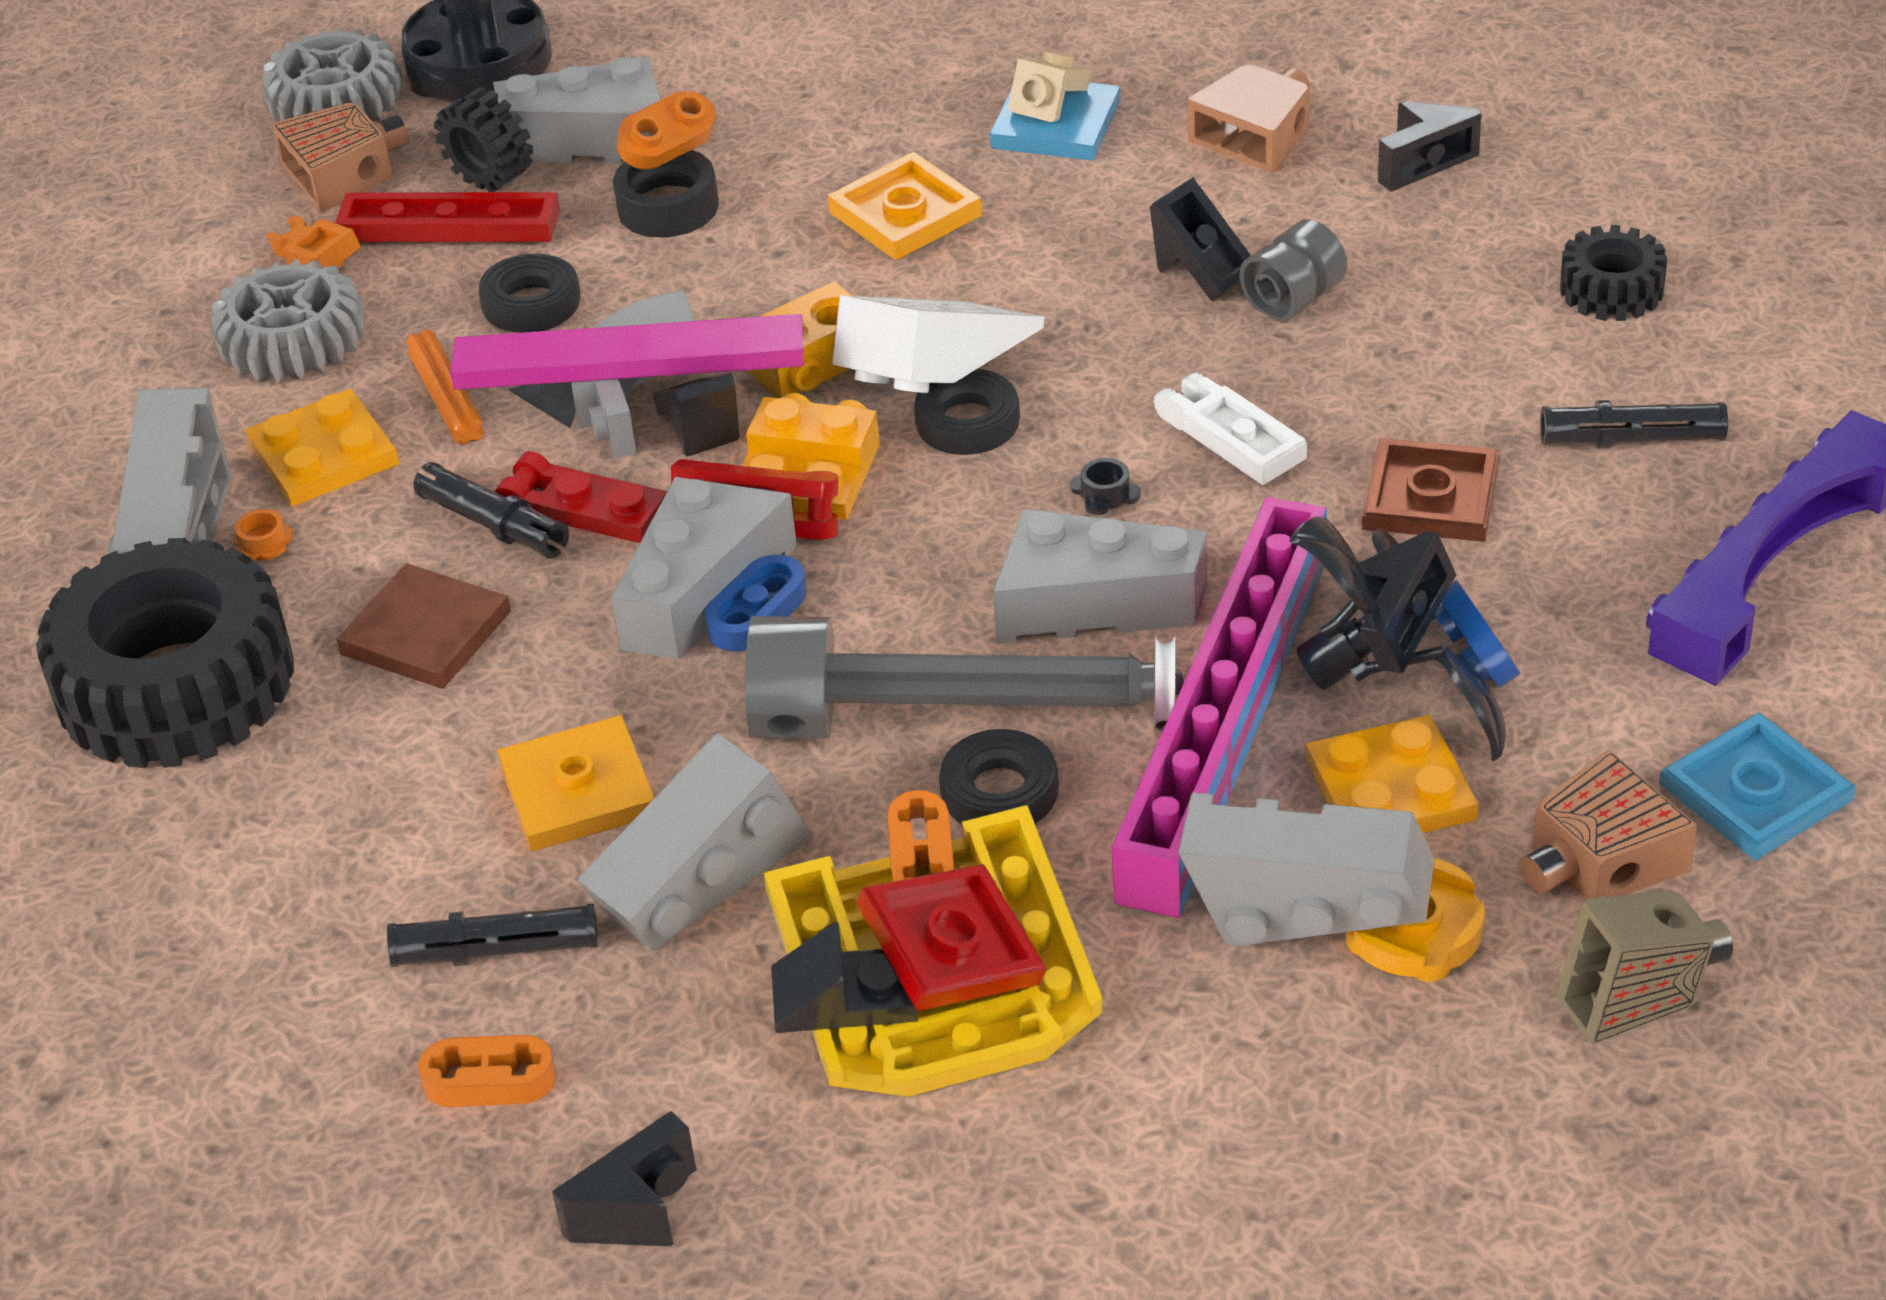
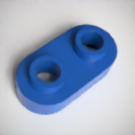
[705,555,807,651]
[1435,580,1521,688]

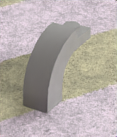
[571,290,695,459]

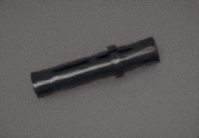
[1540,400,1728,448]
[413,462,569,559]
[387,904,598,967]

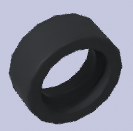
[613,150,719,238]

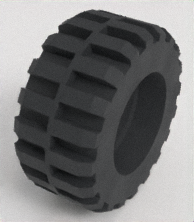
[36,538,294,768]

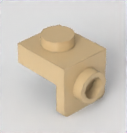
[1008,50,1092,122]

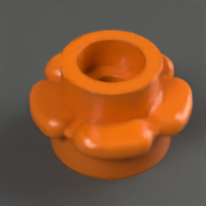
[233,509,293,561]

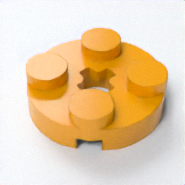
[1346,858,1485,982]

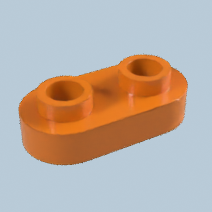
[616,91,716,169]

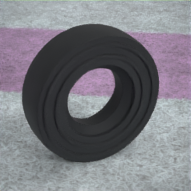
[479,254,580,333]
[914,369,1020,455]
[939,729,1059,824]

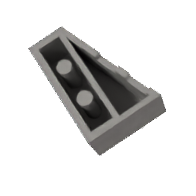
[493,56,660,163]
[108,388,232,554]
[611,477,797,659]
[577,733,813,951]
[1178,793,1435,946]

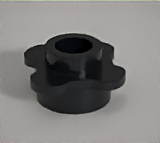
[1070,458,1141,515]

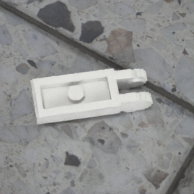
[1153,372,1307,485]

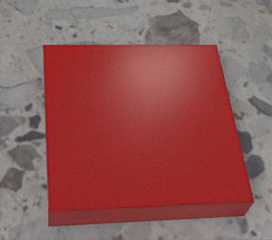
[857,864,1047,1011]

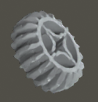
[262,28,403,122]
[211,259,365,384]

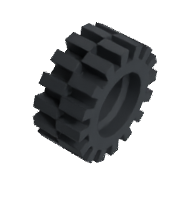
[434,88,534,192]
[1560,225,1667,321]

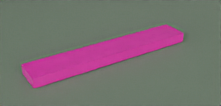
[450,314,804,390]

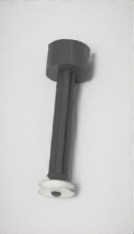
[745,616,1184,738]

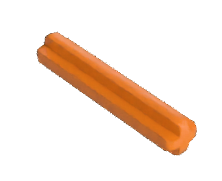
[406,329,485,445]

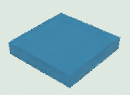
[990,83,1120,161]
[1659,712,1856,861]

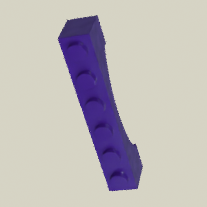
[1646,410,1886,686]

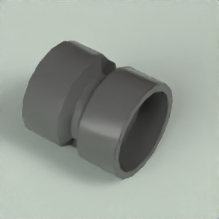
[1240,219,1347,322]

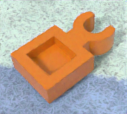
[266,216,361,269]

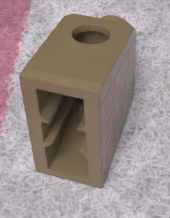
[1555,890,1733,1044]

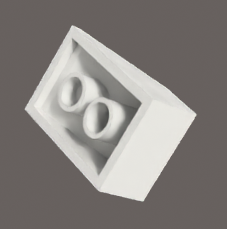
[832,295,1045,393]

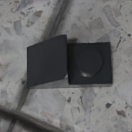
[1378,101,1482,192]
[1149,177,1251,301]
[652,373,739,457]
[1359,531,1457,674]
[771,923,918,1033]
[552,1111,697,1246]

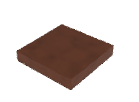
[1362,438,1500,542]
[336,563,511,689]

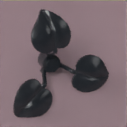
[1289,516,1506,761]

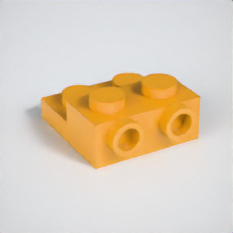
[742,393,880,520]

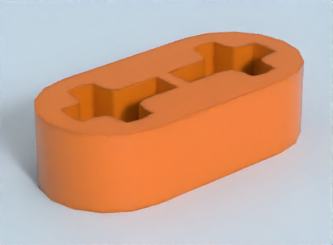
[887,790,954,882]
[418,1035,556,1107]

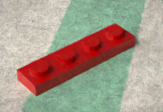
[335,192,560,242]

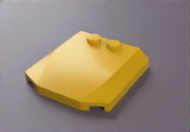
[764,805,1103,1097]

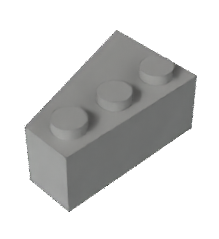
[993,509,1207,644]

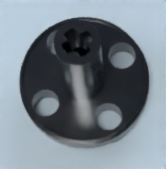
[401,0,552,103]

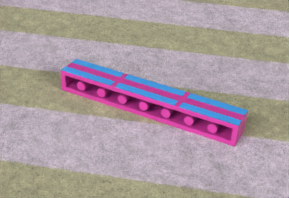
[1112,496,1327,918]

